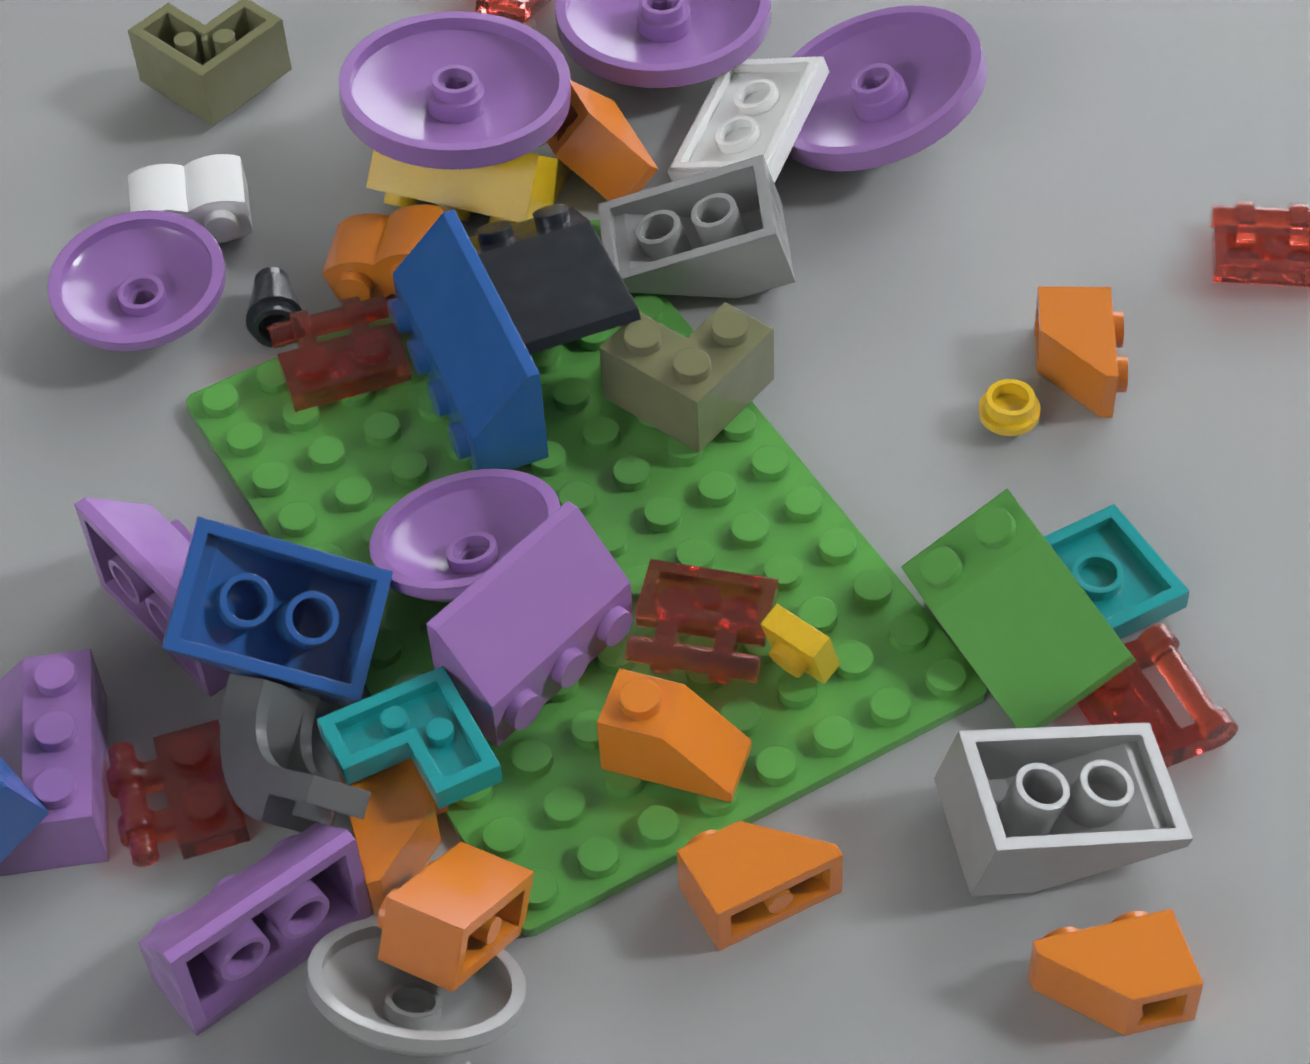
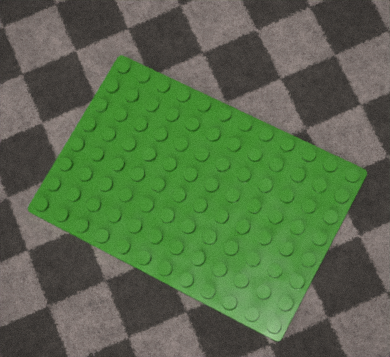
[186,220,987,937]

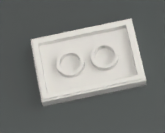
[667,57,829,183]

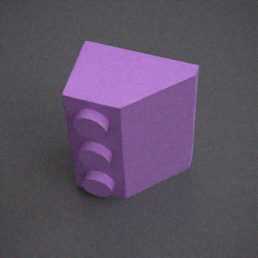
[74,497,233,698]
[426,501,633,746]
[0,649,109,876]
[137,822,373,1035]

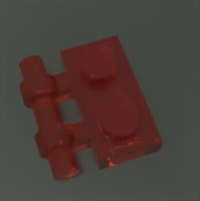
[1210,200,1310,287]
[267,295,412,412]
[625,559,779,685]
[106,719,251,867]

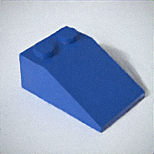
[161,516,393,706]

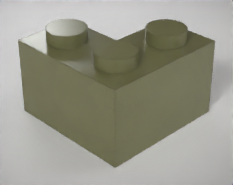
[128,0,292,126]
[599,302,774,452]

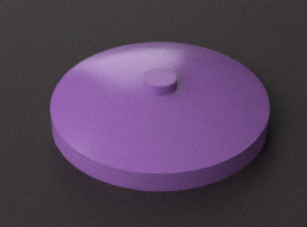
[555,0,772,88]
[788,5,988,172]
[339,11,571,170]

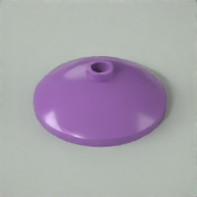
[47,210,226,351]
[369,469,561,602]

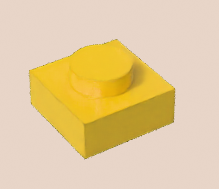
[761,604,840,685]

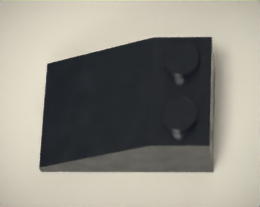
[470,204,641,354]

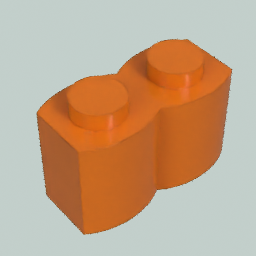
[322,204,444,304]

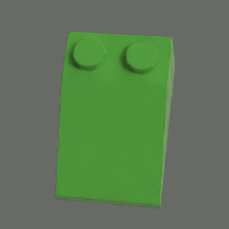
[901,488,1136,728]

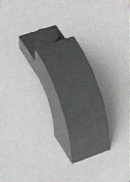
[220,673,371,832]

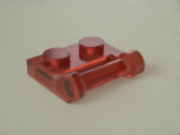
[1077,623,1238,768]

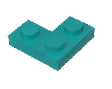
[317,666,503,809]

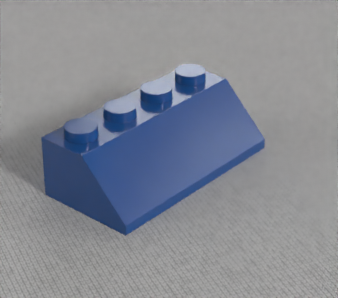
[388,209,549,470]

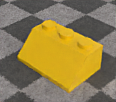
[366,150,571,225]

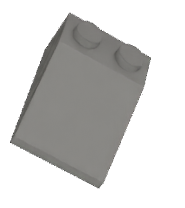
[598,155,795,298]
[934,723,1193,896]

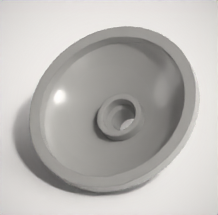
[306,917,526,1057]

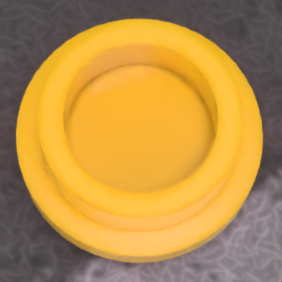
[978,379,1041,436]

